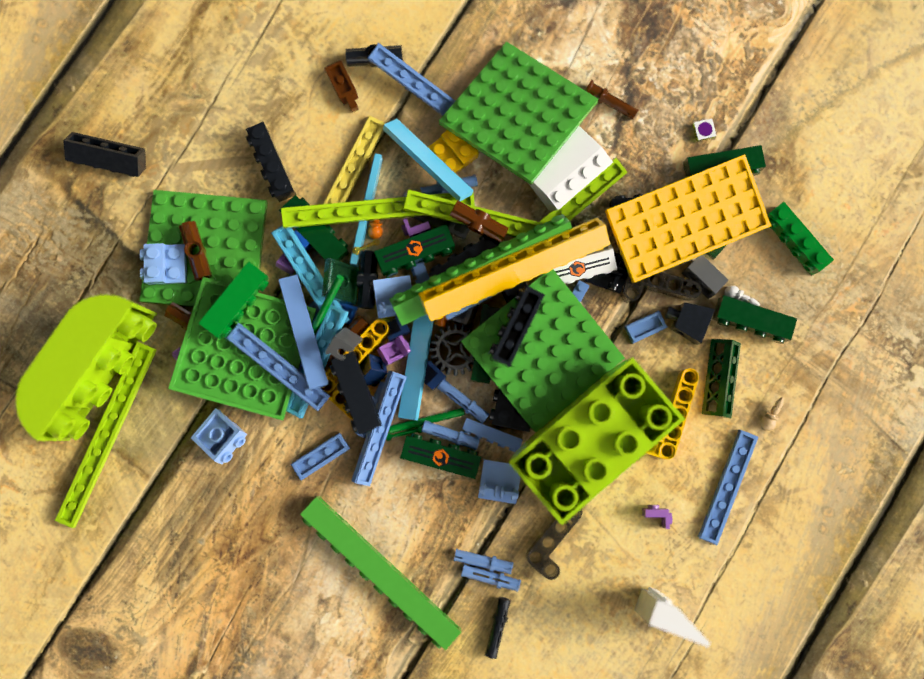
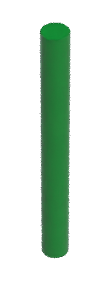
[312,275,344,335]
[389,408,465,434]

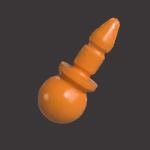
[368,220,383,239]

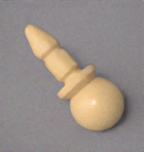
[760,397,784,431]

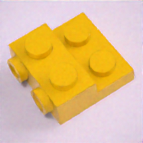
[428,130,479,174]

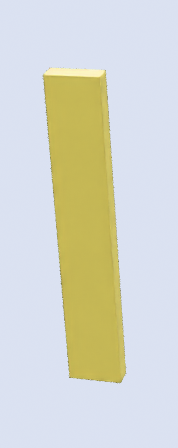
[323,116,386,204]

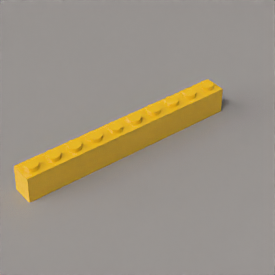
[418,217,610,321]

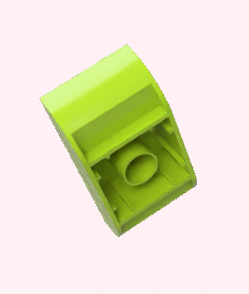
[16,295,157,441]
[509,357,685,525]

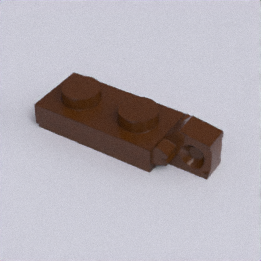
[324,60,359,113]

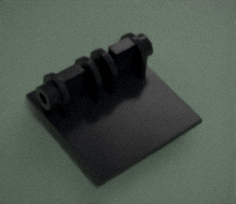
[584,252,628,294]

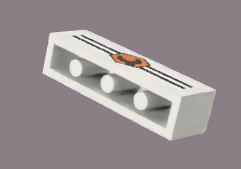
[539,241,617,284]

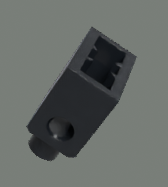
[664,303,715,345]

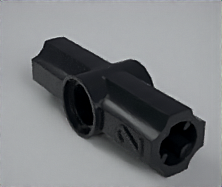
[345,44,403,67]
[357,250,378,310]

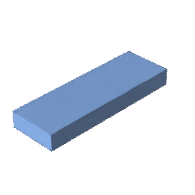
[291,432,350,480]

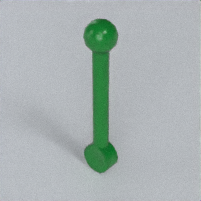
[386,426,422,441]

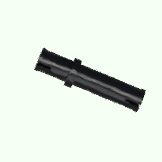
[485,597,511,659]

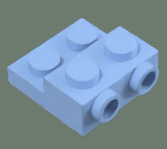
[140,243,187,285]
[191,408,247,464]

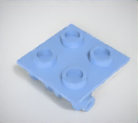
[373,275,412,318]
[478,459,520,504]

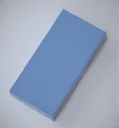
[624,311,668,344]

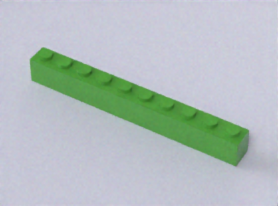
[389,214,572,326]
[300,496,462,651]

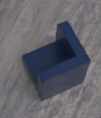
[383,316,411,342]
[360,354,388,387]
[424,360,446,391]

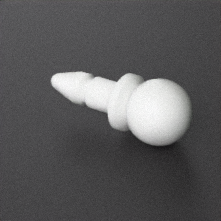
[724,285,760,306]

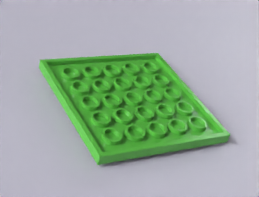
[439,41,598,185]
[140,190,268,307]
[461,269,625,433]
[168,277,316,421]

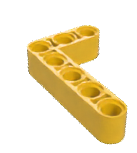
[320,319,390,420]
[645,368,699,460]

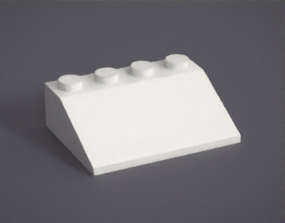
[528,126,613,212]
[634,587,710,647]

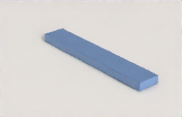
[367,43,455,116]
[278,275,328,390]
[226,323,330,411]
[351,370,407,486]
[698,430,758,545]

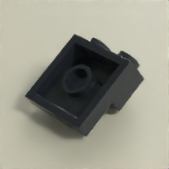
[489,389,531,432]

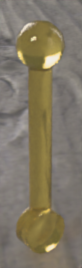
[352,239,380,255]

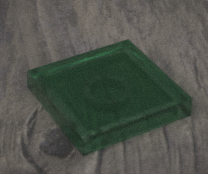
[322,258,359,305]

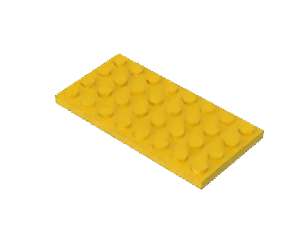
[605,154,771,283]

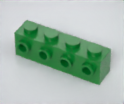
[767,202,834,276]
[199,261,269,339]

